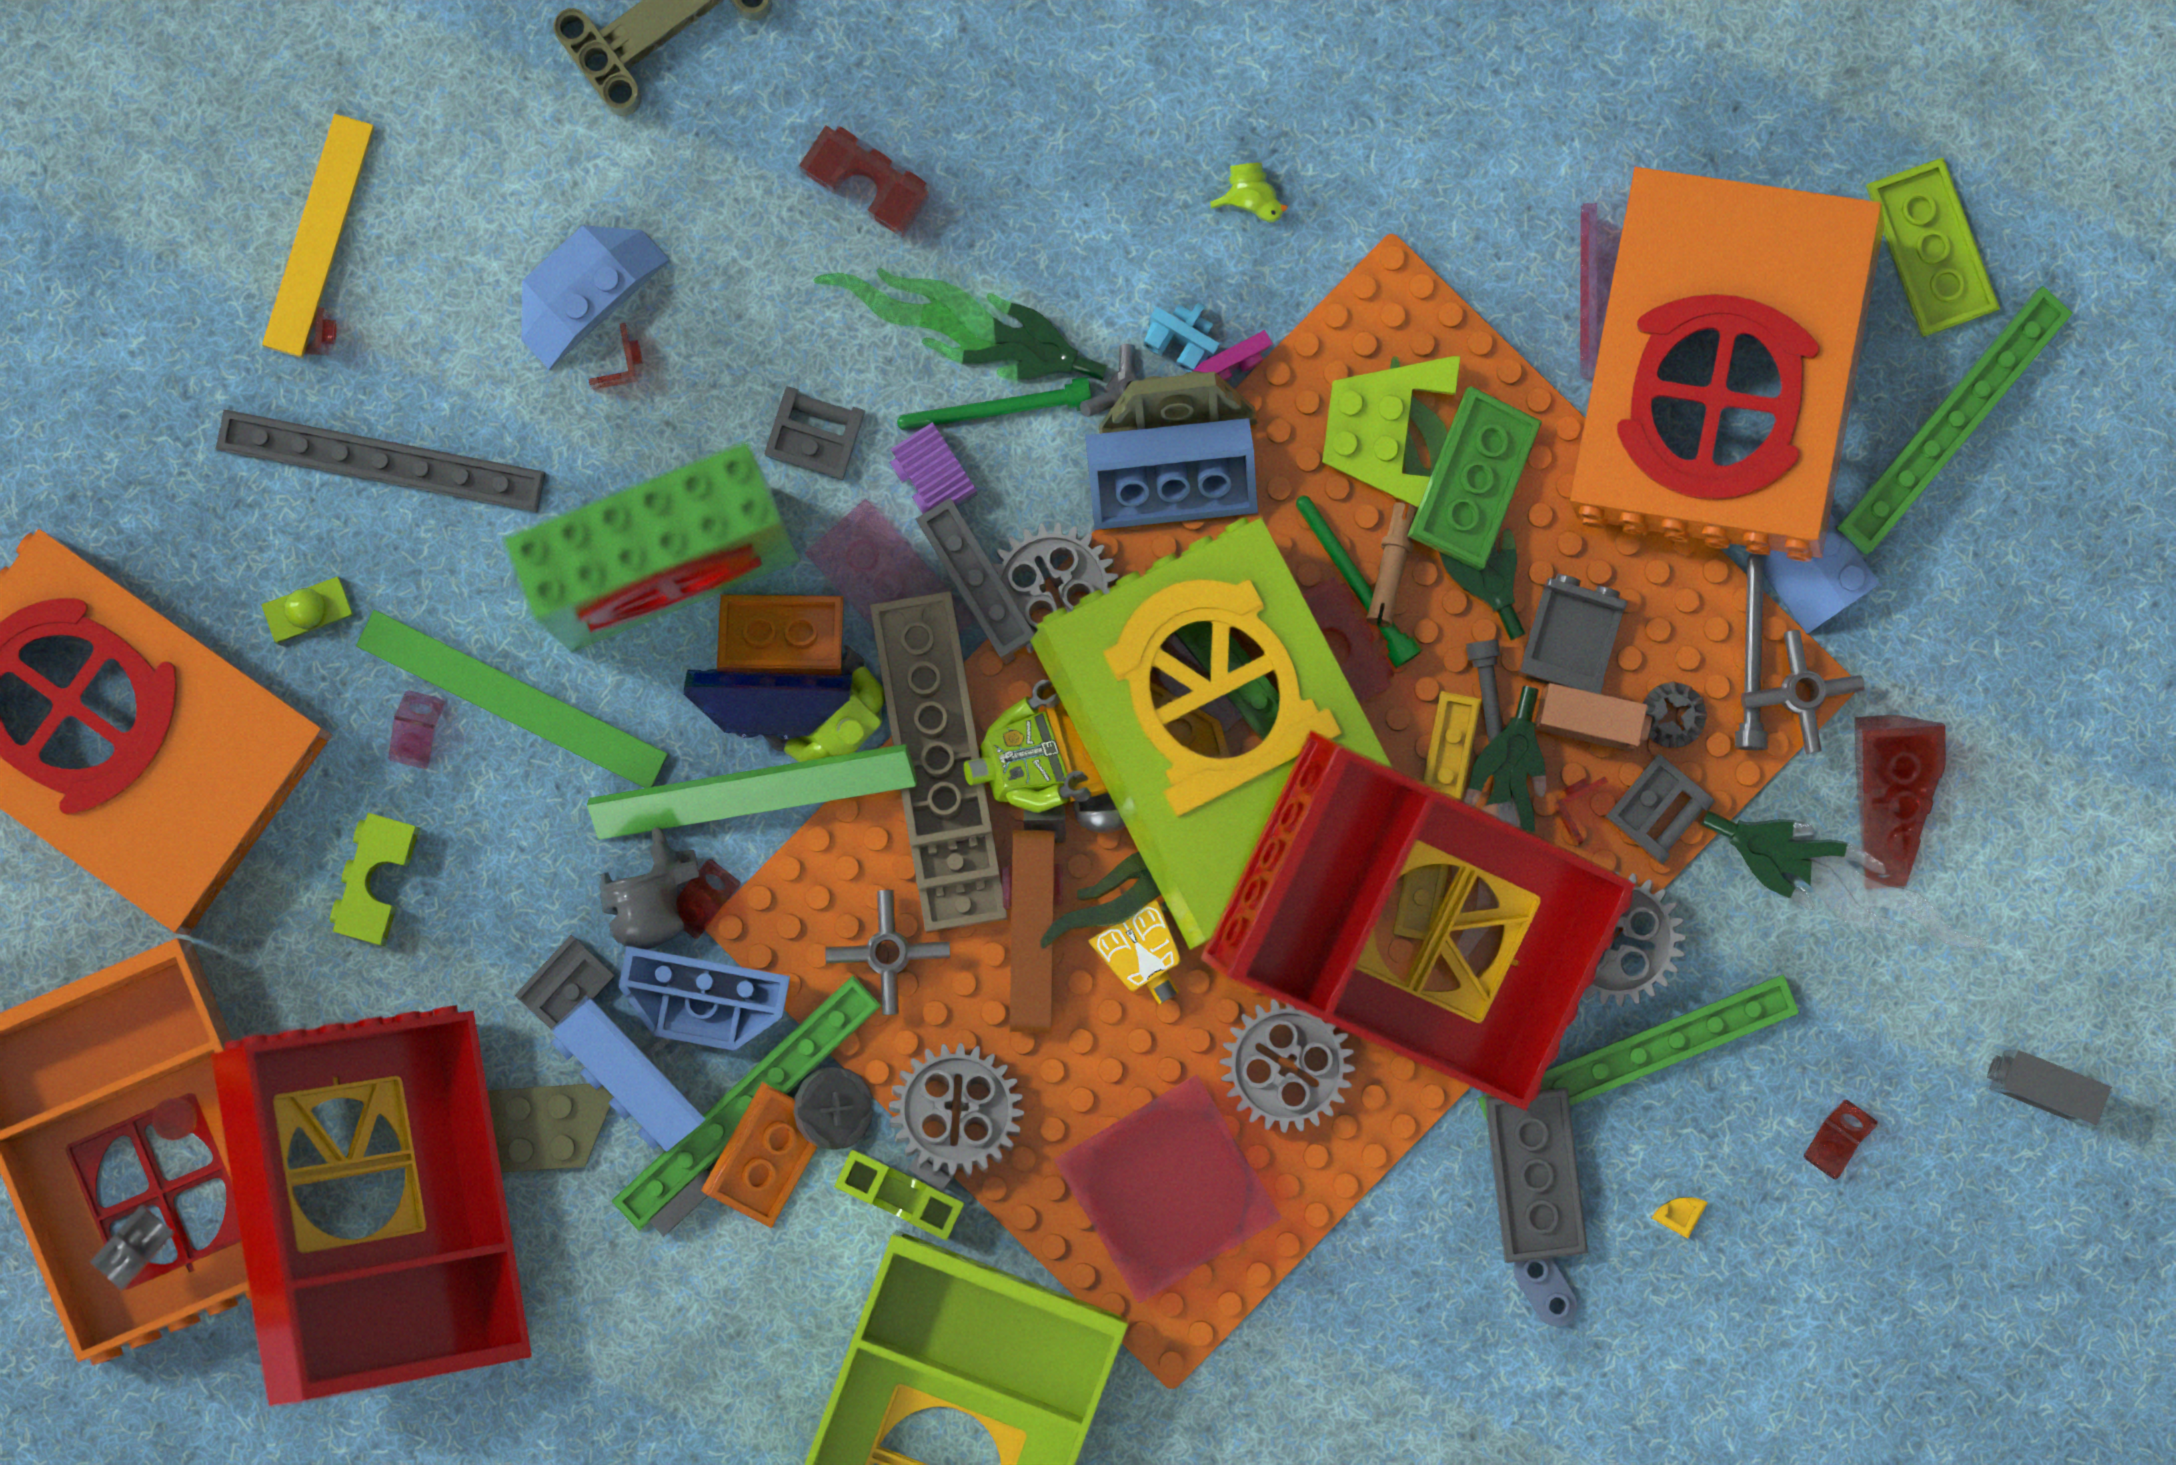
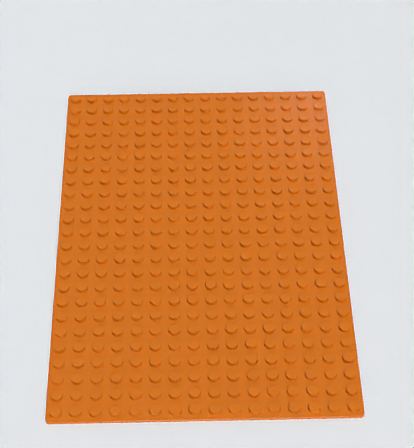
[705,234,1855,1389]

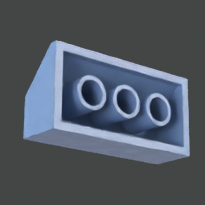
[1085,418,1258,530]
[1744,514,1880,634]
[551,996,705,1152]

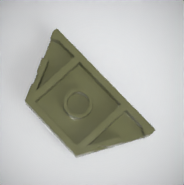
[1099,371,1257,434]
[487,1083,614,1173]

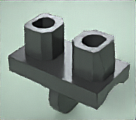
[90,1205,174,1290]

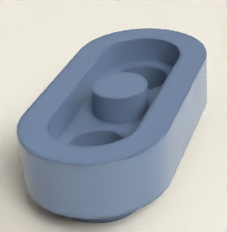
[1513,1258,1577,1326]

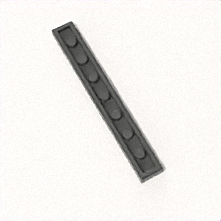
[216,409,545,513]

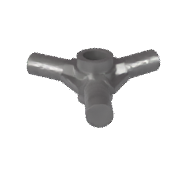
[1080,344,1139,417]

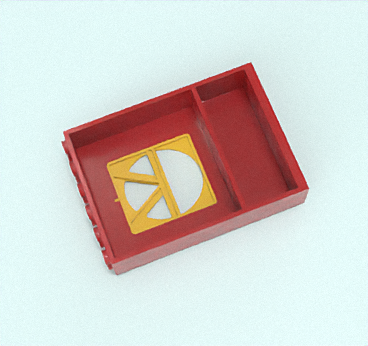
[1201,730,1636,1111]
[211,1005,532,1406]

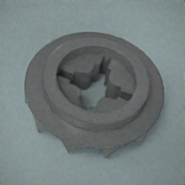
[1642,682,1707,748]

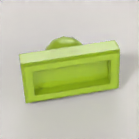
[261,576,354,644]

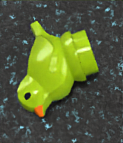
[1210,162,1288,223]

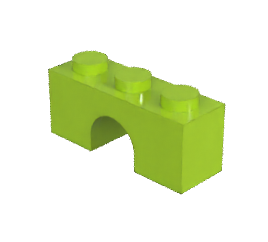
[329,813,420,946]
[834,1149,966,1241]

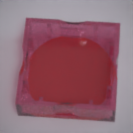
[1053,1074,1282,1304]

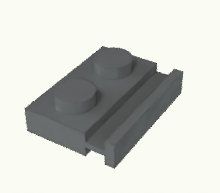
[514,935,616,1029]

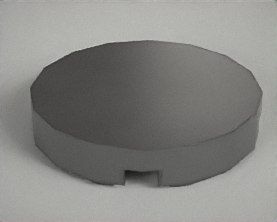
[794,1067,873,1150]

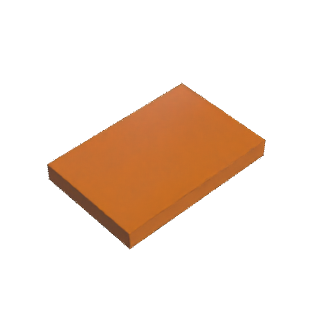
[717,594,844,675]
[701,1081,817,1228]

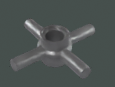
[1741,630,1865,754]
[825,890,950,1015]

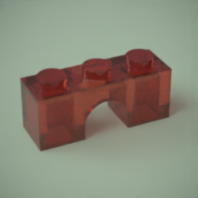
[799,125,930,238]
[1301,576,1394,705]

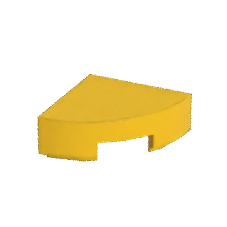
[1651,1197,1708,1239]

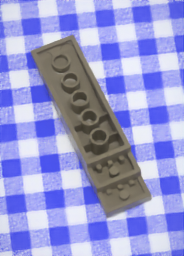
[870,591,1008,934]

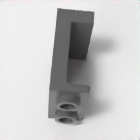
[1517,574,1628,694]

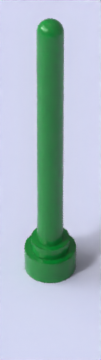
[897,377,1092,431]
[1296,495,1423,669]

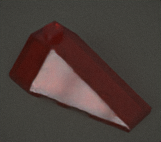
[1854,714,1946,889]

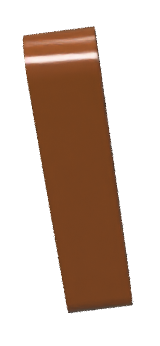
[1010,830,1055,1033]

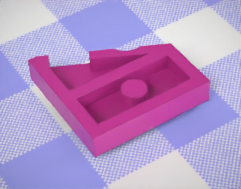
[1193,330,1273,381]

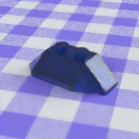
[684,669,852,739]

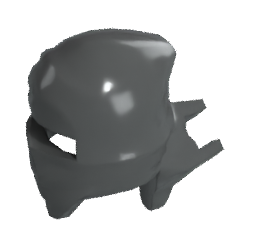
[599,827,699,950]

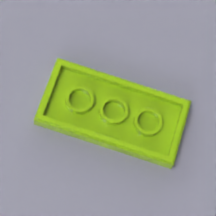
[1865,157,2000,338]

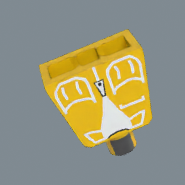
[1088,899,1181,1005]

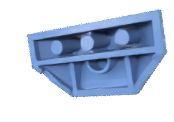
[521,225,670,370]
[619,946,790,1051]

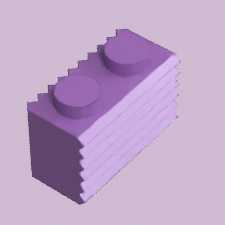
[889,422,978,514]

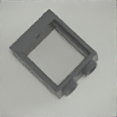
[1987,1049,2112,1126]

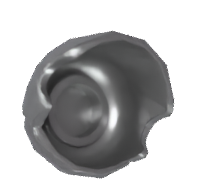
[1074,793,1126,834]

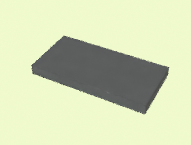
[1484,1087,1588,1263]

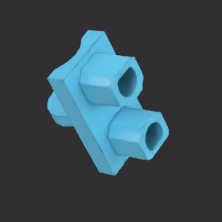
[1143,302,1220,373]

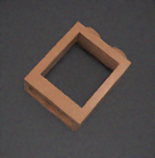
[1534,683,1652,752]

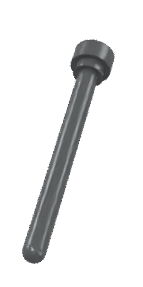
[1735,553,1768,751]
[1466,639,1517,826]

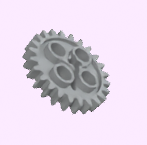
[991,523,1118,653]
[1585,872,1687,1007]
[1220,999,1355,1133]
[889,1043,1024,1179]

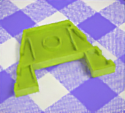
[1322,356,1461,508]

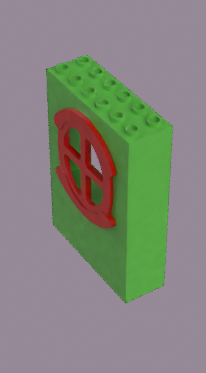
[503,441,800,652]

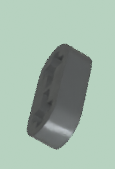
[650,1168,711,1237]

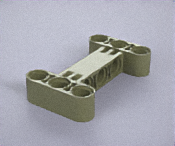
[553,0,772,116]

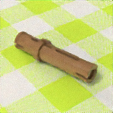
[1366,503,1418,627]

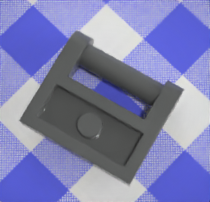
[764,386,865,480]
[1605,753,1715,865]

